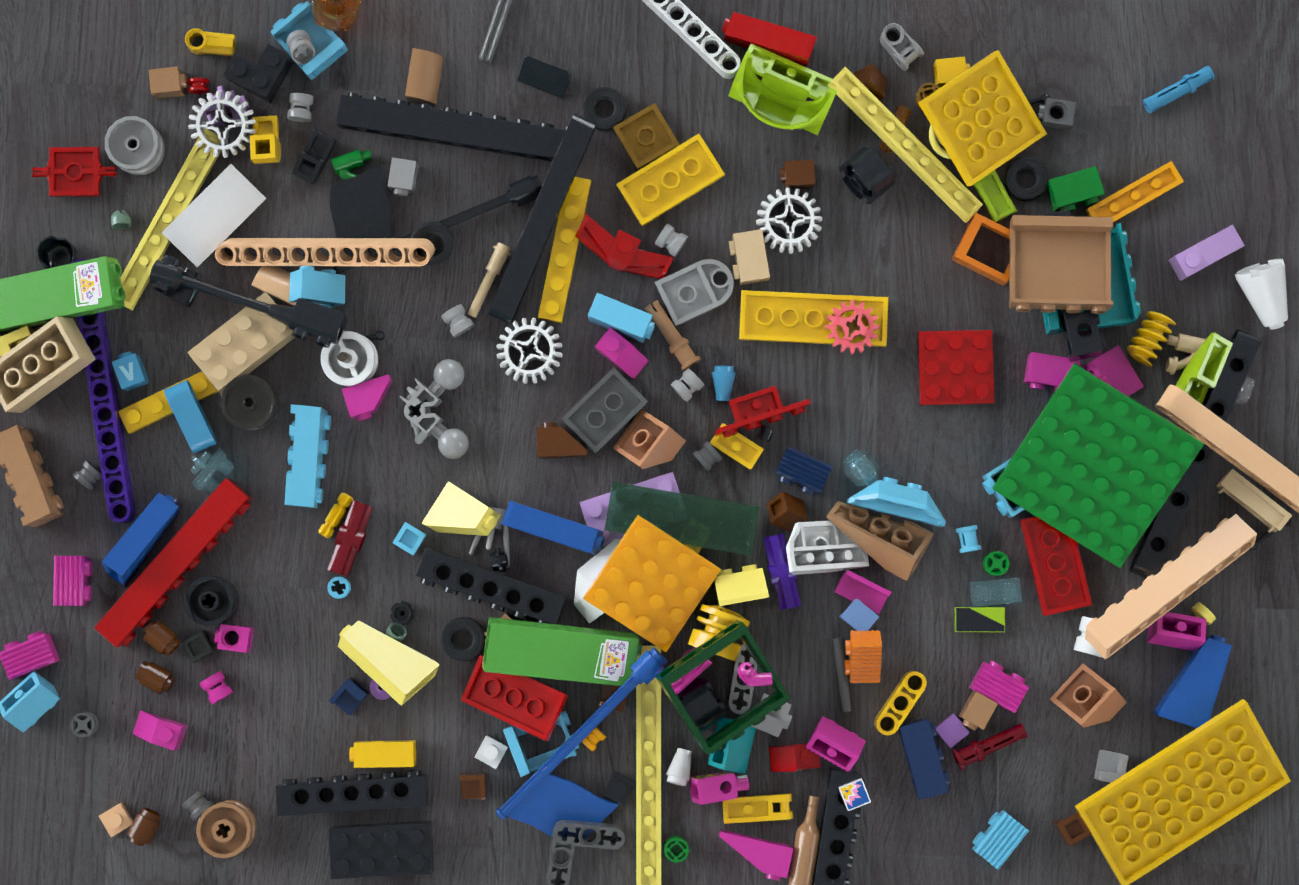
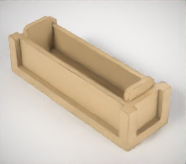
[1216,469,1292,533]

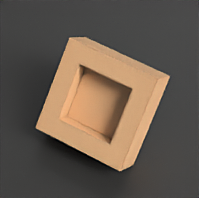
[99,803,133,837]

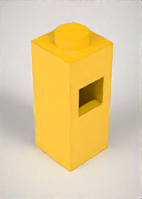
[349,740,416,768]

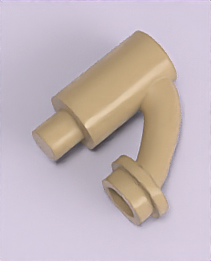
[1165,333,1206,375]

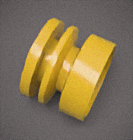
[688,604,750,661]

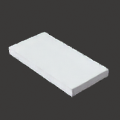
[162,164,266,267]

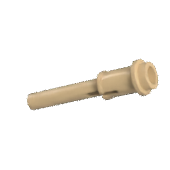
[467,242,511,318]

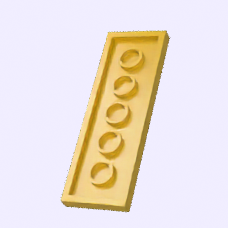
[739,290,888,347]

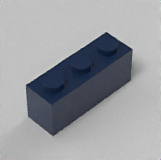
[898,718,951,800]

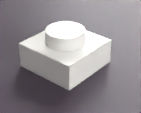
[474,735,508,769]

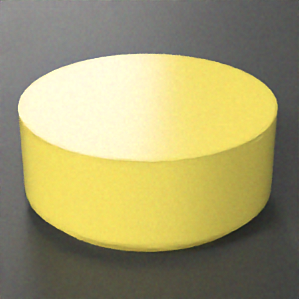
[1192,602,1216,625]

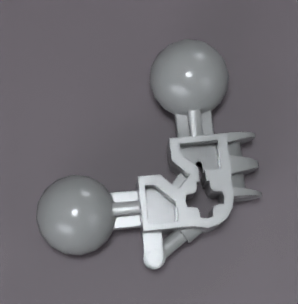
[399,359,469,459]

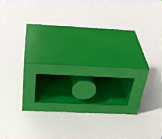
[1046,166,1105,212]

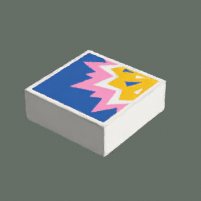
[838,778,871,811]

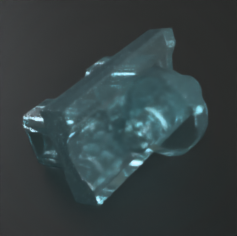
[190,448,235,494]

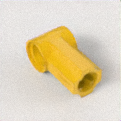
[185,28,236,57]

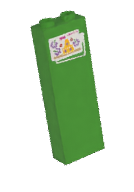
[0,256,125,333]
[482,617,642,686]

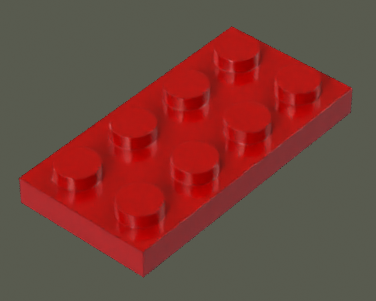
[1019,516,1092,616]
[460,655,568,741]

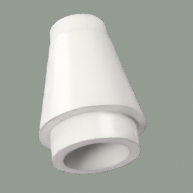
[666,748,692,786]

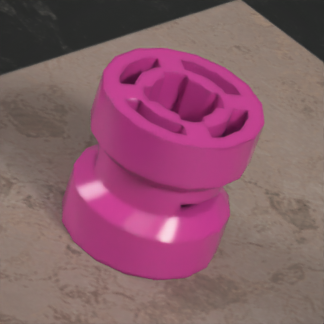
[199,671,233,705]

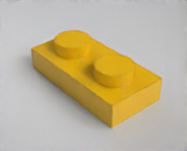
[710,423,764,470]

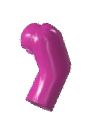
[738,662,772,687]

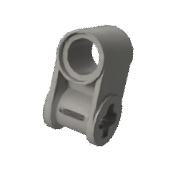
[880,23,924,71]

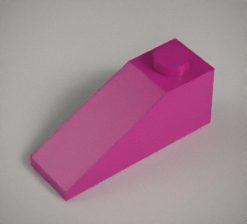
[719,829,794,881]

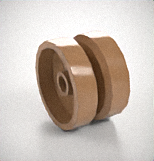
[196,800,257,858]

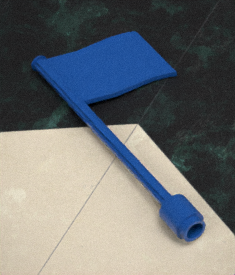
[496,647,667,847]

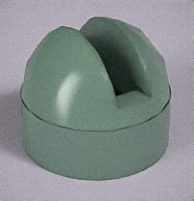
[111,210,131,230]
[385,622,407,642]

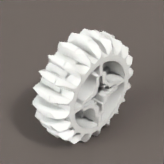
[188,91,256,158]
[756,187,822,254]
[497,318,563,384]

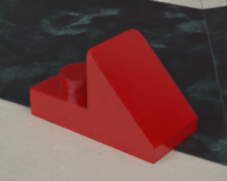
[769,743,821,772]

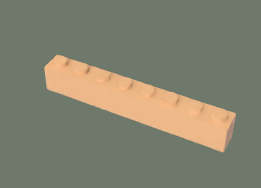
[1085,514,1257,660]

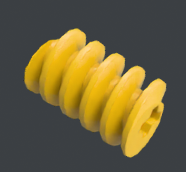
[1126,311,1176,367]

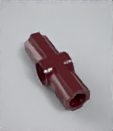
[327,500,374,577]

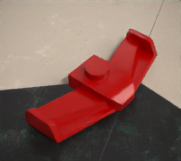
[575,214,674,279]

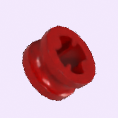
[187,78,209,94]

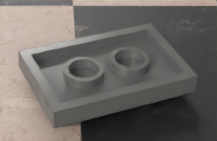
[561,367,648,454]

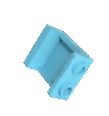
[271,1,348,81]

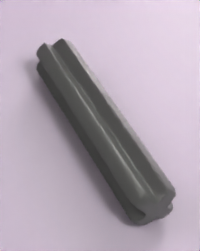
[479,0,513,64]

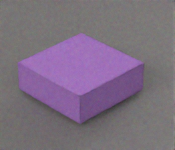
[935,713,969,748]

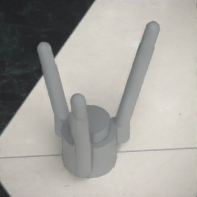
[469,507,510,568]

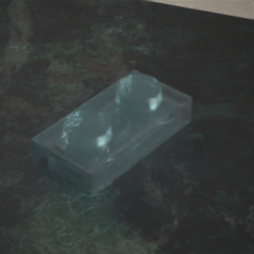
[969,577,1022,607]

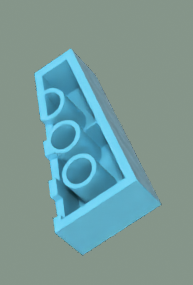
[284,404,331,508]

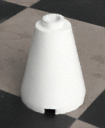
[1235,259,1288,330]

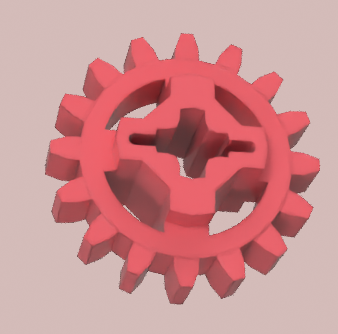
[825,300,879,355]

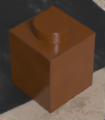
[779,160,815,190]

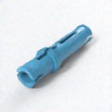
[1142,65,1215,114]

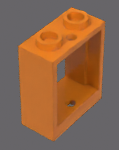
[951,213,1010,286]

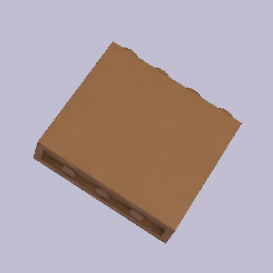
[1009,215,1113,314]

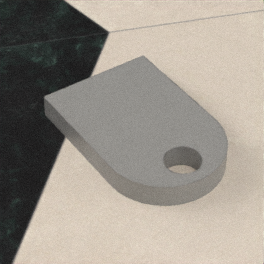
[655,259,734,327]

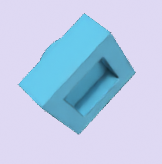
[393,522,427,556]

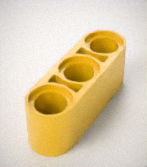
[874,671,927,735]

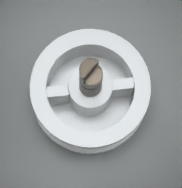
[321,331,378,387]

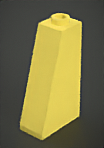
[338,620,439,706]

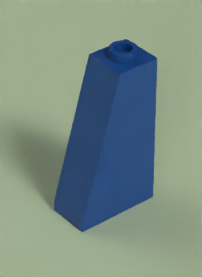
[102,493,179,587]
[502,501,605,555]
[1153,634,1232,728]

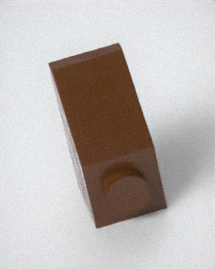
[536,422,588,459]

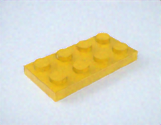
[616,134,725,227]

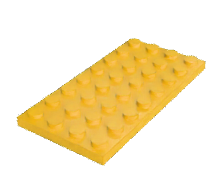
[1075,699,1291,885]

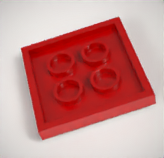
[918,330,994,405]

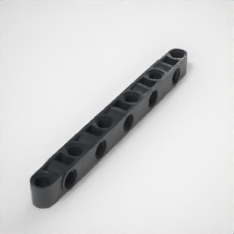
[1129,329,1261,579]

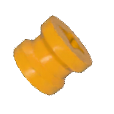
[582,727,606,751]

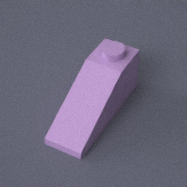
[1168,225,1245,281]

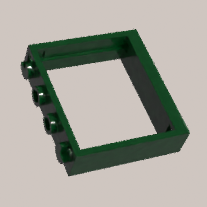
[655,620,791,755]

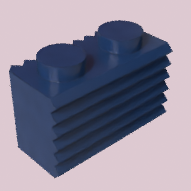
[775,446,833,496]

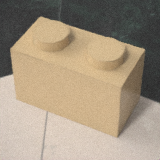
[729,229,770,285]

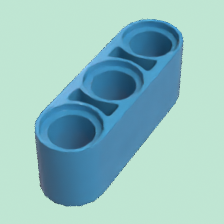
[164,380,217,453]

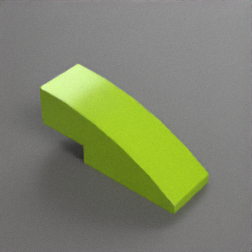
[1176,333,1233,404]

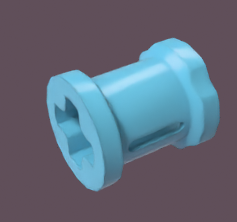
[956,525,981,553]

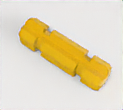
[318,492,353,538]

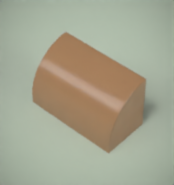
[405,48,444,105]

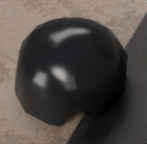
[36,235,77,269]

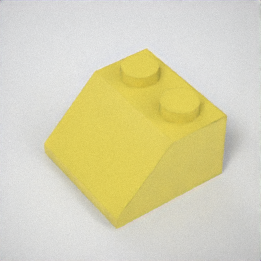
[714,564,769,606]

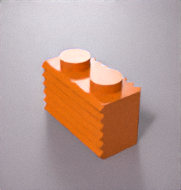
[844,630,882,683]

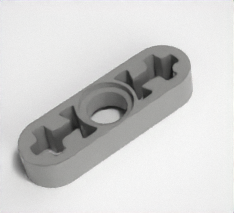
[728,643,757,714]

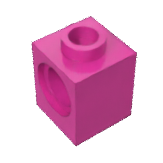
[214,624,254,653]

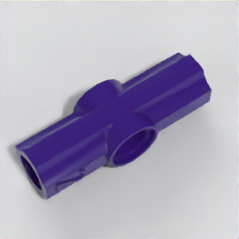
[763,534,801,610]

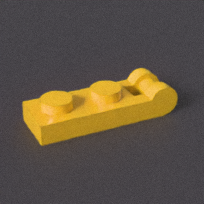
[722,793,793,824]

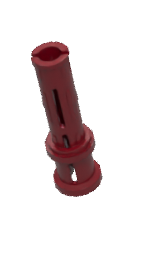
[952,723,1028,771]

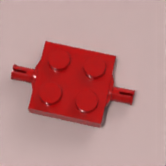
[32,147,117,197]

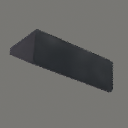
[518,55,571,98]

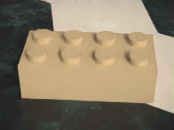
[187,292,295,395]
[0,316,96,413]

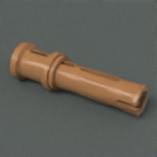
[645,300,701,371]

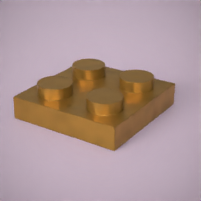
[613,103,679,171]

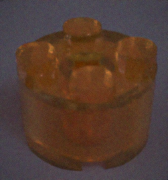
[311,0,361,31]

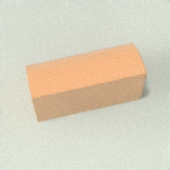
[251,266,296,306]

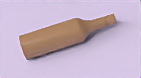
[788,795,821,885]

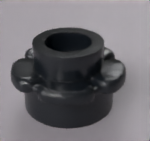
[390,601,415,626]

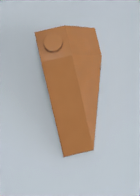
[827,501,934,581]

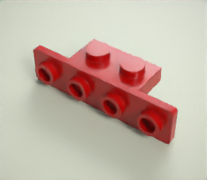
[714,386,811,438]

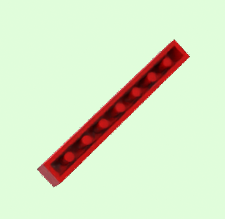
[94,478,252,647]

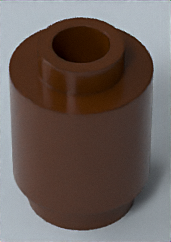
[143,621,181,657]
[135,661,174,695]
[127,807,161,847]

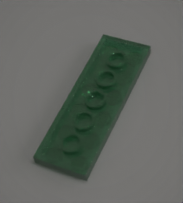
[604,482,759,556]

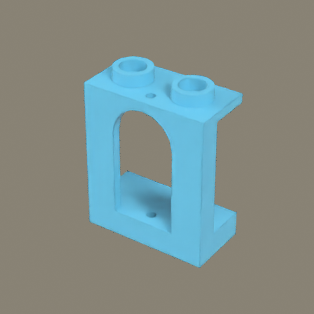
[503,711,580,777]

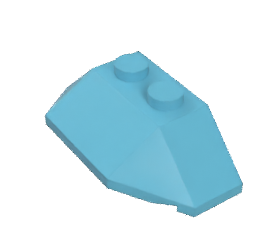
[846,477,946,527]

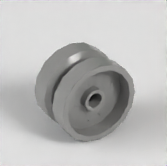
[105,116,165,175]

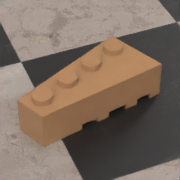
[0,425,64,527]

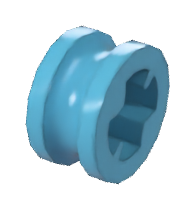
[327,577,351,599]

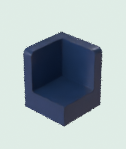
[329,677,370,715]

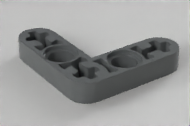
[546,819,625,885]

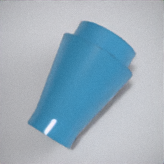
[712,365,736,401]

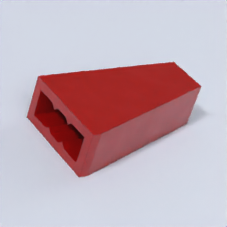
[722,12,817,68]

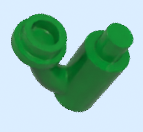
[331,149,373,180]

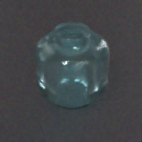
[843,449,880,486]

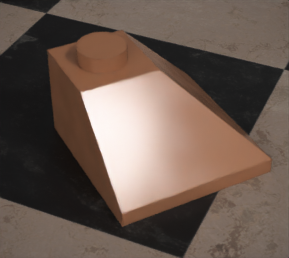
[613,409,686,469]
[1050,664,1127,728]

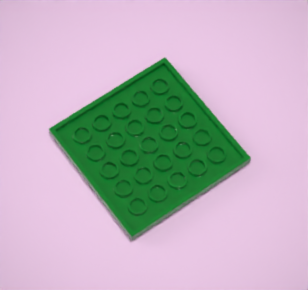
[992,363,1204,568]

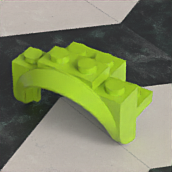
[728,43,837,135]

